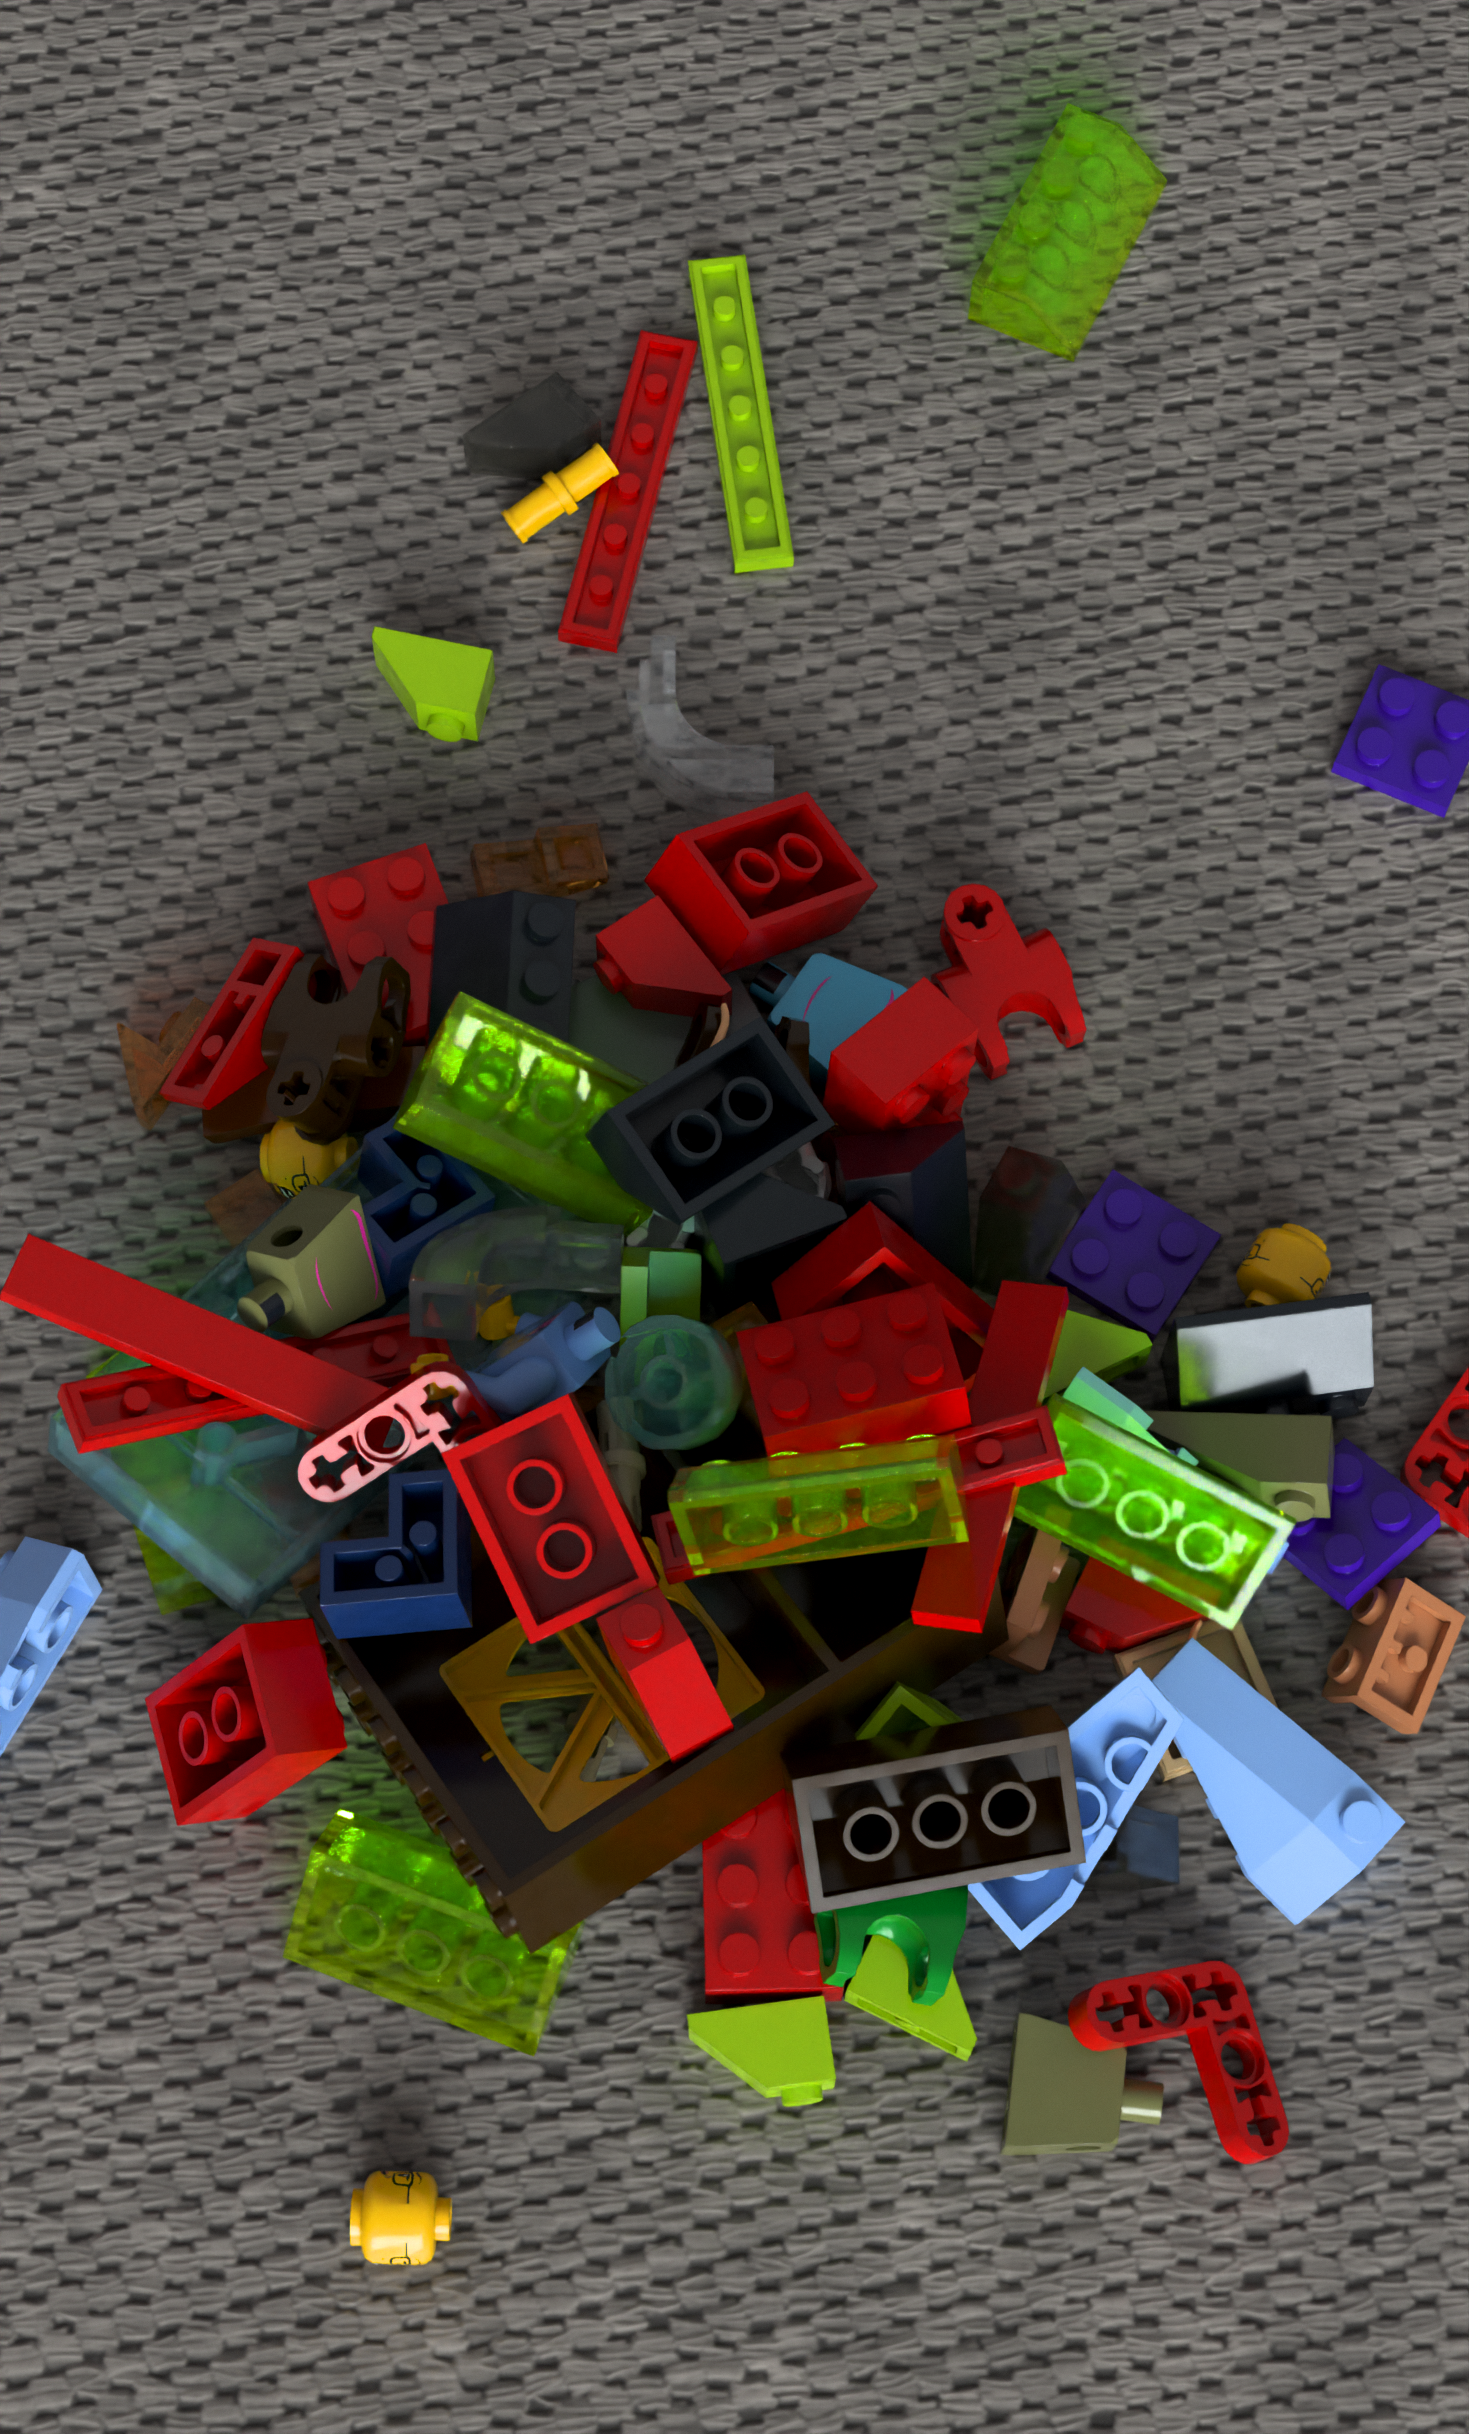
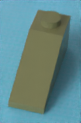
[1144,1411,1335,1522]

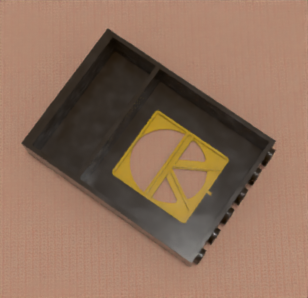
[298,1297,1009,1955]

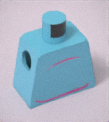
[749,953,908,1092]

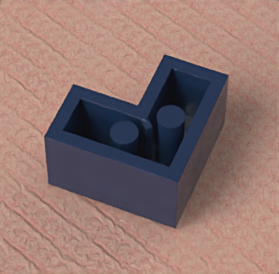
[357,1106,495,1299]
[320,1469,472,1639]

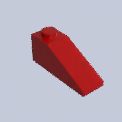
[159,937,317,1110]

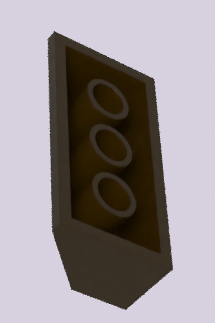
[780,1705,1086,1914]

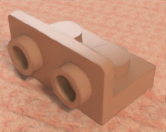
[988,1509,1080,1675]
[1322,1578,1466,1734]

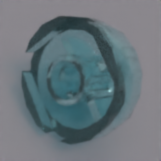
[605,1315,743,1450]

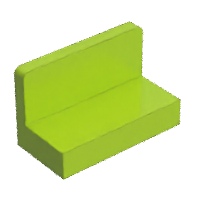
[618,1246,702,1390]

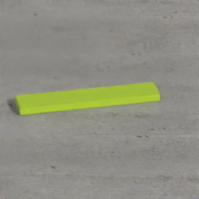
[688,254,794,573]

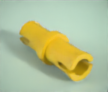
[501,442,619,544]

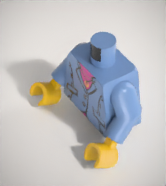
[410,1291,621,1423]

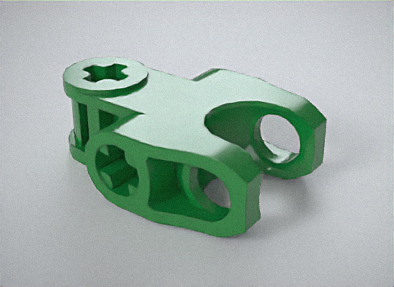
[814,1885,968,2006]

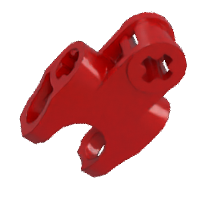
[931,883,1086,1080]

